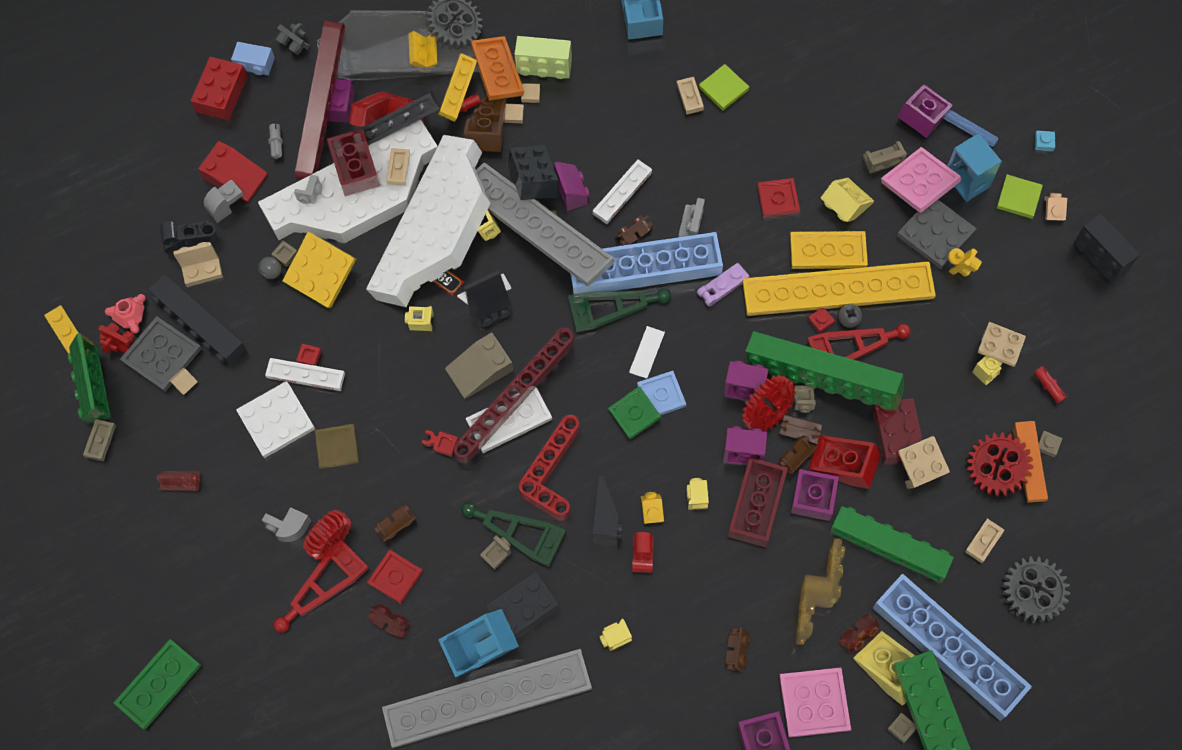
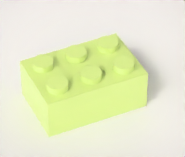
[515,36,572,79]

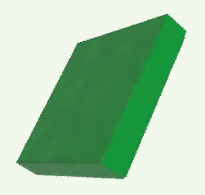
[608,386,662,440]

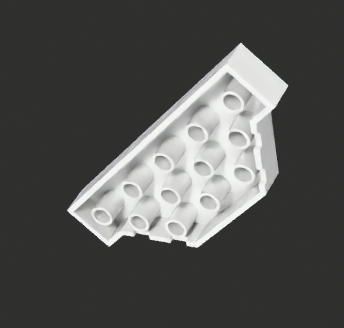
[258,119,438,243]
[366,135,491,307]

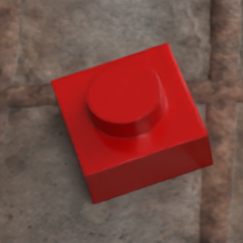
[808,308,835,334]
[296,344,321,366]

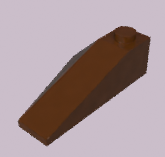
[464,93,507,152]

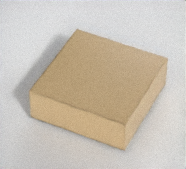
[521,84,540,103]
[504,104,524,123]
[169,368,197,395]

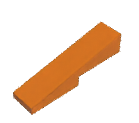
[1012,421,1048,503]

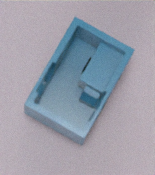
[621,0,663,40]
[948,133,1002,202]
[438,609,519,677]

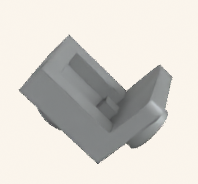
[294,174,322,204]

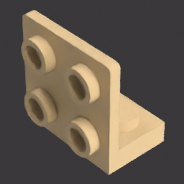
[174,242,223,287]
[978,322,1026,367]
[898,436,950,489]

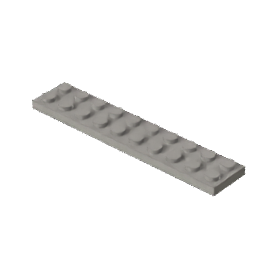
[476,162,615,287]
[382,649,592,748]

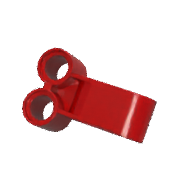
[632,532,653,573]

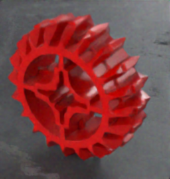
[303,510,351,560]

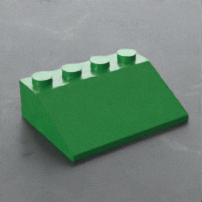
[68,333,111,424]

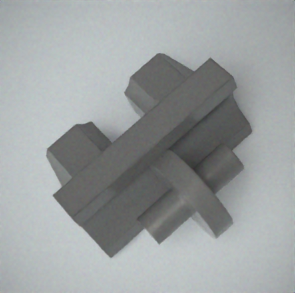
[276,23,310,55]

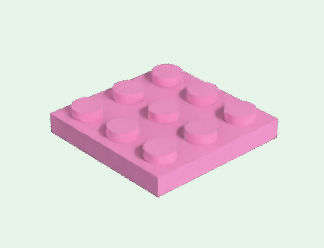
[881,147,961,213]
[779,668,851,738]

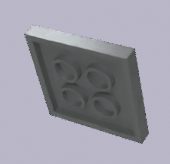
[897,200,977,269]
[120,316,202,392]

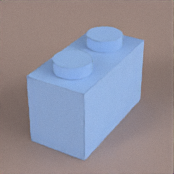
[231,42,275,75]

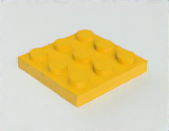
[283,232,356,308]

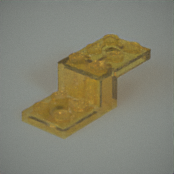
[796,538,845,645]

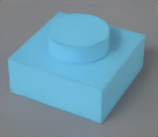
[1035,131,1055,151]

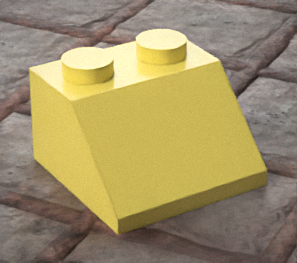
[821,178,874,222]

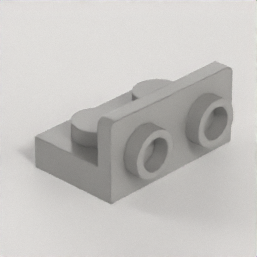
[678,198,705,238]

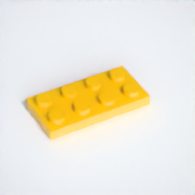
[790,231,868,269]

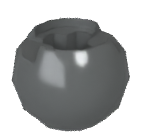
[258,257,282,279]
[838,304,862,328]

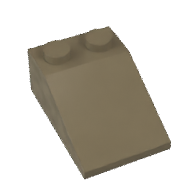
[445,333,514,399]

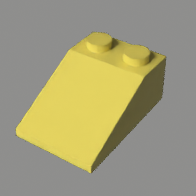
[854,631,915,706]

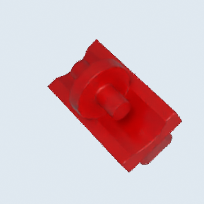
[98,323,134,354]

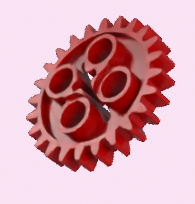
[742,375,796,432]
[967,432,1033,496]

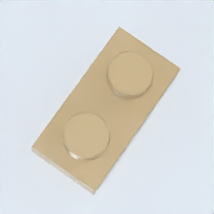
[676,77,704,115]
[386,148,410,186]
[965,519,1004,563]

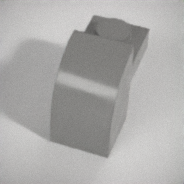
[203,179,243,223]
[262,507,311,542]

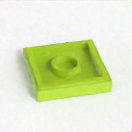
[699,64,749,111]
[997,175,1043,219]

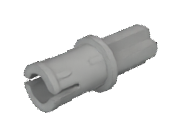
[268,124,283,159]

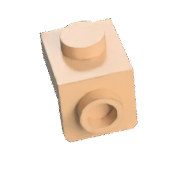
[1044,193,1067,220]

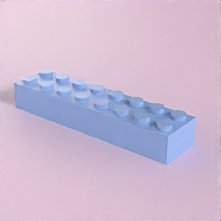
[570,232,723,294]
[873,574,1032,721]

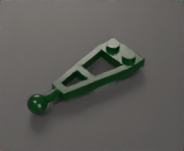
[568,288,671,332]
[461,502,566,567]

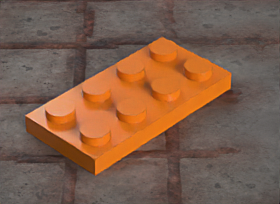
[470,36,524,101]

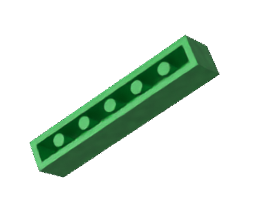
[830,506,954,583]

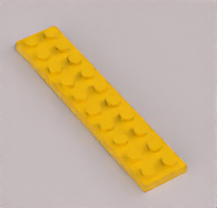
[742,262,936,316]

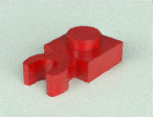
[421,430,459,457]

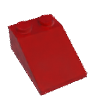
[198,141,268,203]
[808,435,881,489]

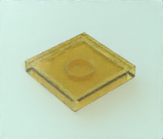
[315,424,359,469]

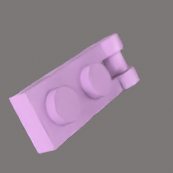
[697,263,749,307]

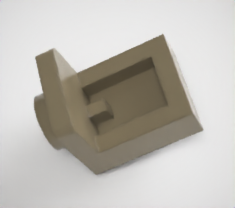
[794,386,816,413]
[480,536,511,570]

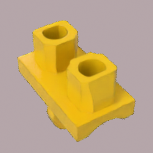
[948,248,982,277]

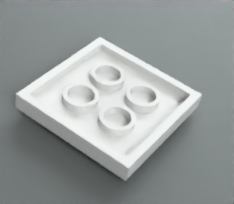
[236,381,315,458]

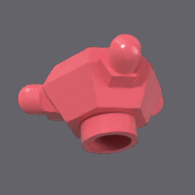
[105,294,146,334]

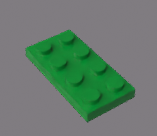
[114,639,202,730]

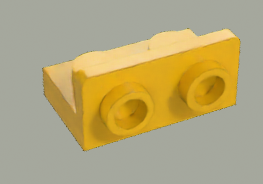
[408,31,438,72]

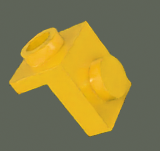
[641,492,664,524]

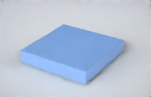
[637,371,686,415]

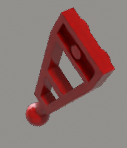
[807,324,911,360]
[273,540,369,633]

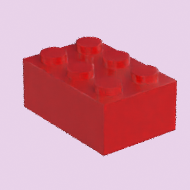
[191,57,248,120]

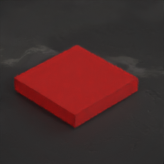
[757,178,800,218]
[367,549,423,604]

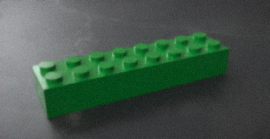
[745,331,904,411]

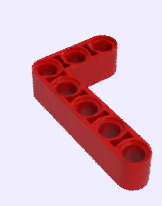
[349,92,424,126]
[519,415,579,520]

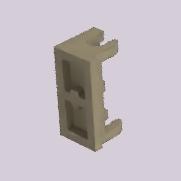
[863,141,907,173]

